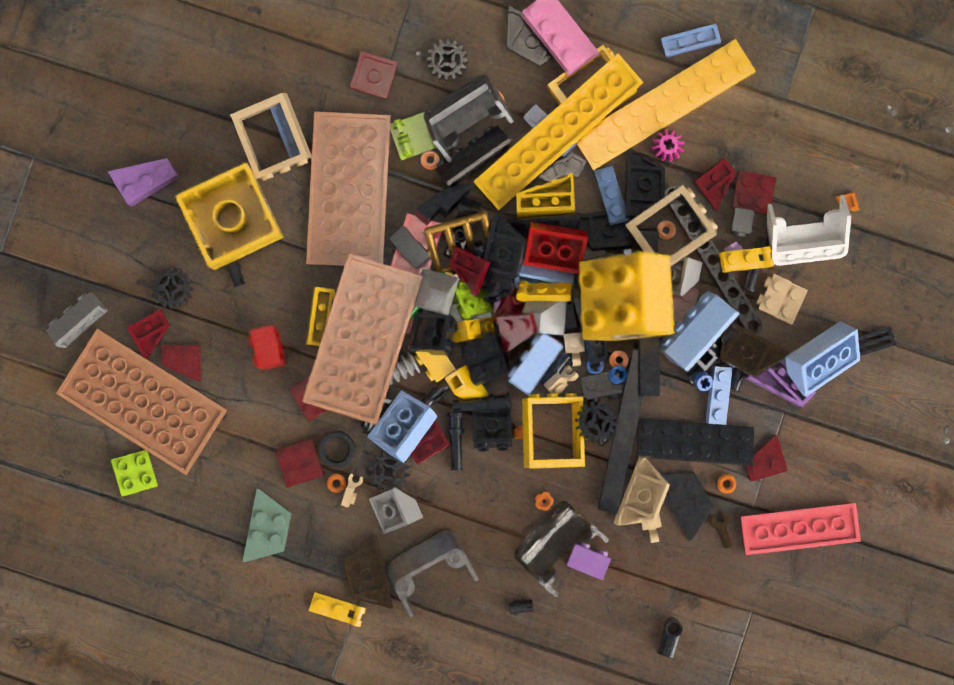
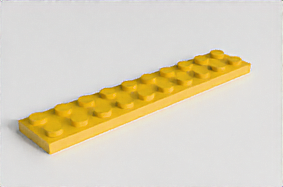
[576,39,756,171]
[473,54,644,210]

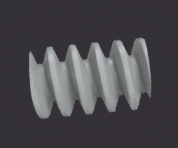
[390,352,420,385]

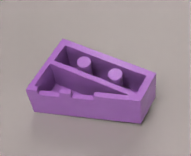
[108,158,180,207]
[745,360,816,407]

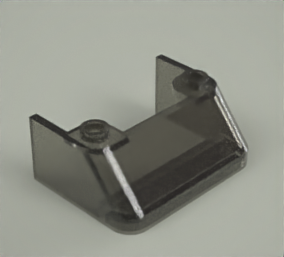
[514,501,609,598]

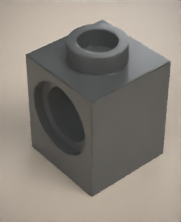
[730,208,754,238]

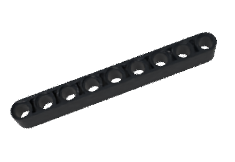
[665,186,762,334]
[637,228,660,396]
[598,343,643,514]

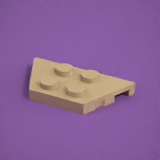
[613,458,670,526]

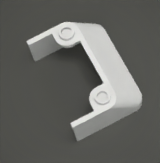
[767,195,851,265]

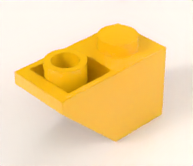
[452,317,495,343]
[414,352,456,383]
[445,365,489,400]

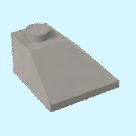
[659,254,702,296]
[414,268,459,315]
[522,301,567,335]
[369,488,423,534]

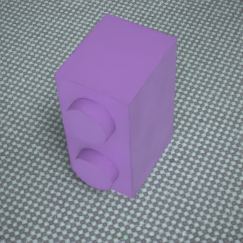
[566,542,611,580]

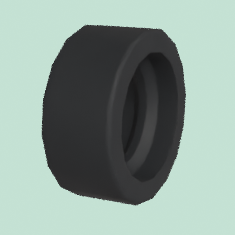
[318,432,356,468]

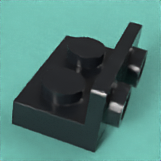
[580,372,623,403]

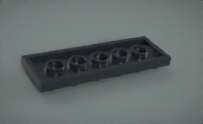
[637,418,754,466]

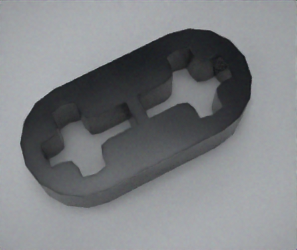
[483,279,514,303]

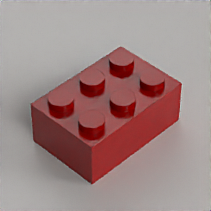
[523,222,588,274]
[248,325,287,370]

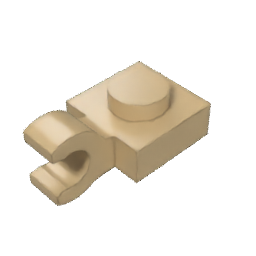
[563,332,585,367]
[544,365,579,394]
[341,473,363,507]
[641,514,662,543]

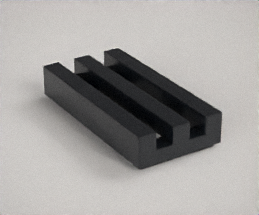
[858,327,897,356]

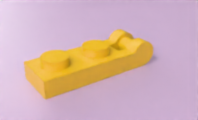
[719,246,774,272]
[516,280,572,301]
[309,592,366,627]

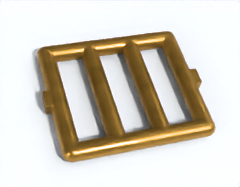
[424,211,491,273]

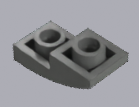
[389,226,430,269]

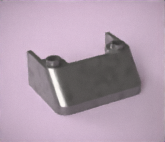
[424,74,513,162]
[387,530,479,618]

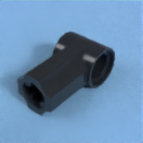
[657,617,683,658]

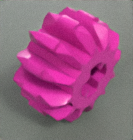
[652,129,685,162]

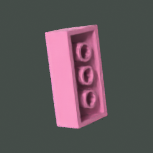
[522,0,600,76]

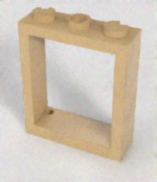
[230,93,312,181]
[626,185,718,267]

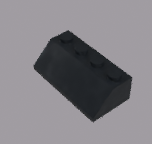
[435,125,511,188]

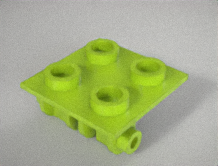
[390,112,437,161]
[453,280,493,321]
[111,450,158,497]

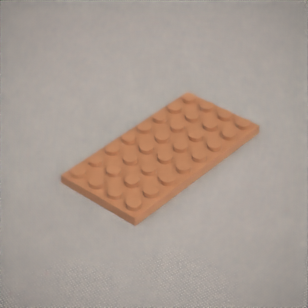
[306,112,391,266]
[302,254,423,425]
[56,329,227,475]

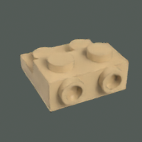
[756,274,808,325]

